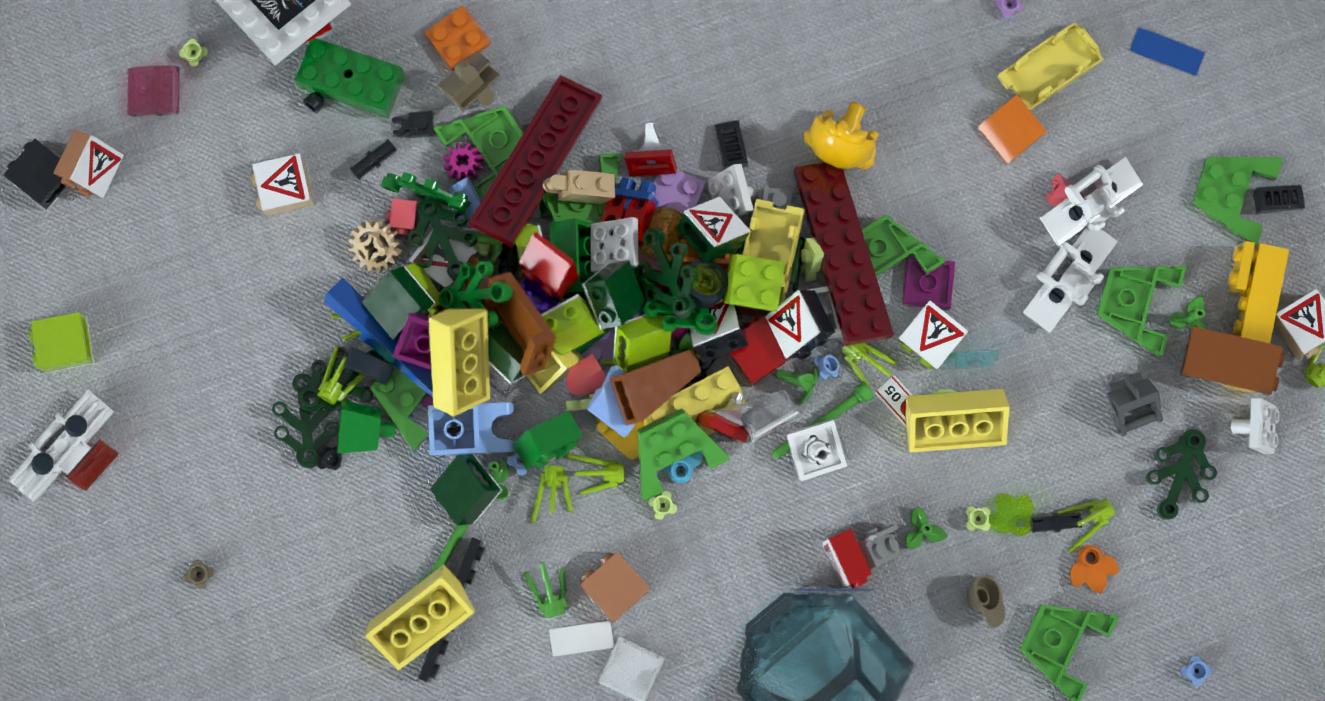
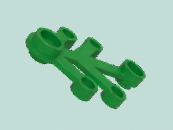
[381,172,471,212]
[439,261,513,326]
[641,273,717,335]

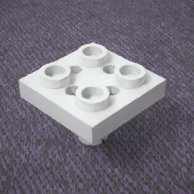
[707,164,758,218]
[591,217,638,273]
[1231,398,1279,454]
[786,419,847,481]

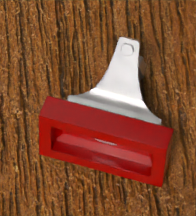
[624,123,678,176]
[695,392,752,443]

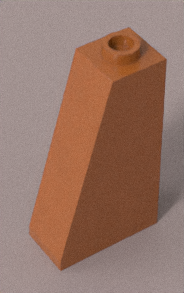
[610,348,701,426]

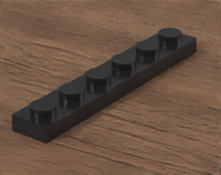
[418,537,485,683]

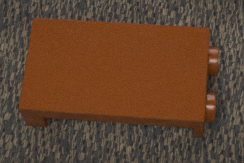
[482,272,557,376]
[1180,326,1285,396]

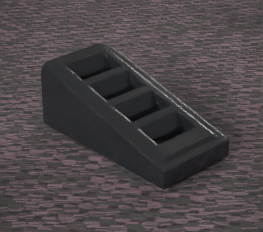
[715,120,748,170]
[1253,185,1305,214]

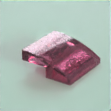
[127,65,180,117]

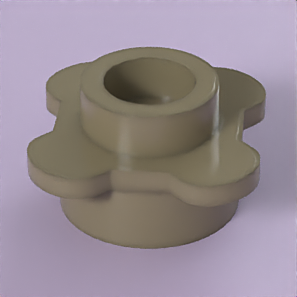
[184,560,214,589]

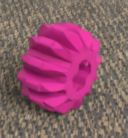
[443,142,484,182]

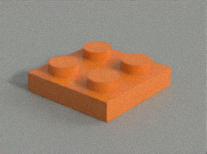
[424,5,491,72]

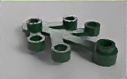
[408,198,478,282]
[635,228,698,318]
[298,347,384,413]
[272,373,339,468]
[1146,429,1217,520]

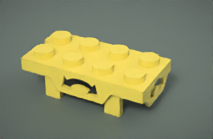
[997,22,1103,111]
[743,199,805,304]

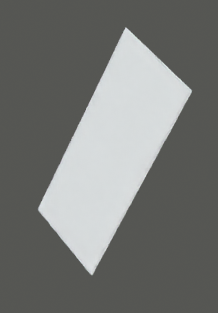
[549,621,614,657]

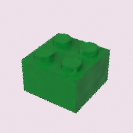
[512,410,583,470]

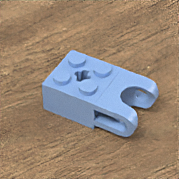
[428,402,515,456]

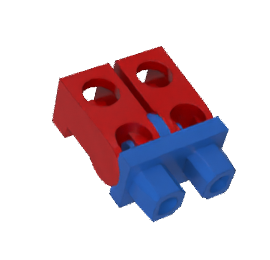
[600,177,659,247]

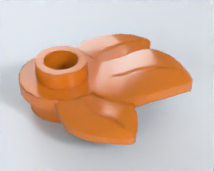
[1070,545,1119,594]

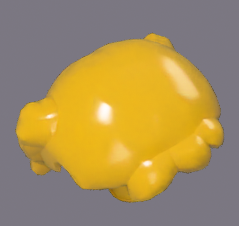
[803,102,878,170]

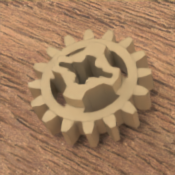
[348,219,402,273]

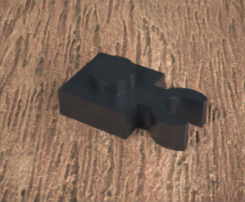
[392,111,435,138]

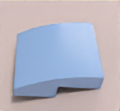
[587,365,635,437]

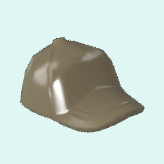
[967,575,1005,628]

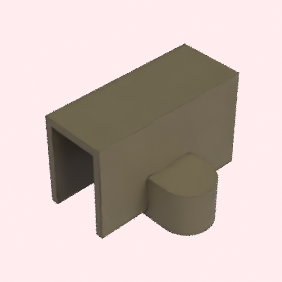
[438,51,501,111]

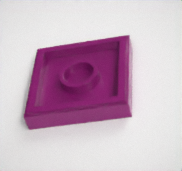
[902,257,955,310]

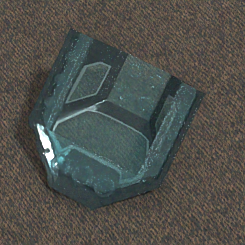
[737,593,915,701]

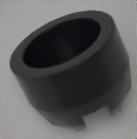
[303,92,324,113]

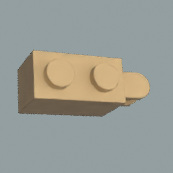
[543,169,615,204]

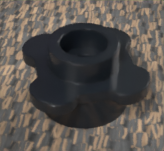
[317,445,342,470]

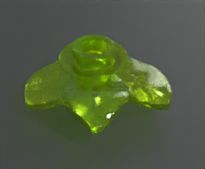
[989,494,1034,537]

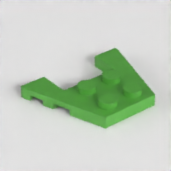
[433,106,523,199]
[543,153,622,224]
[1192,157,1283,245]
[862,214,945,277]
[1096,266,1186,357]
[370,362,429,451]
[637,408,730,501]
[1019,605,1119,701]

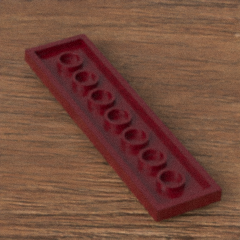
[469,75,603,248]
[793,162,894,346]

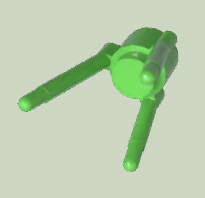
[524,561,567,618]

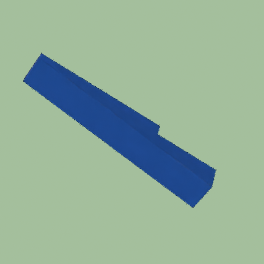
[324,278,433,397]

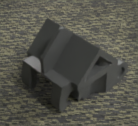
[1105,372,1163,437]

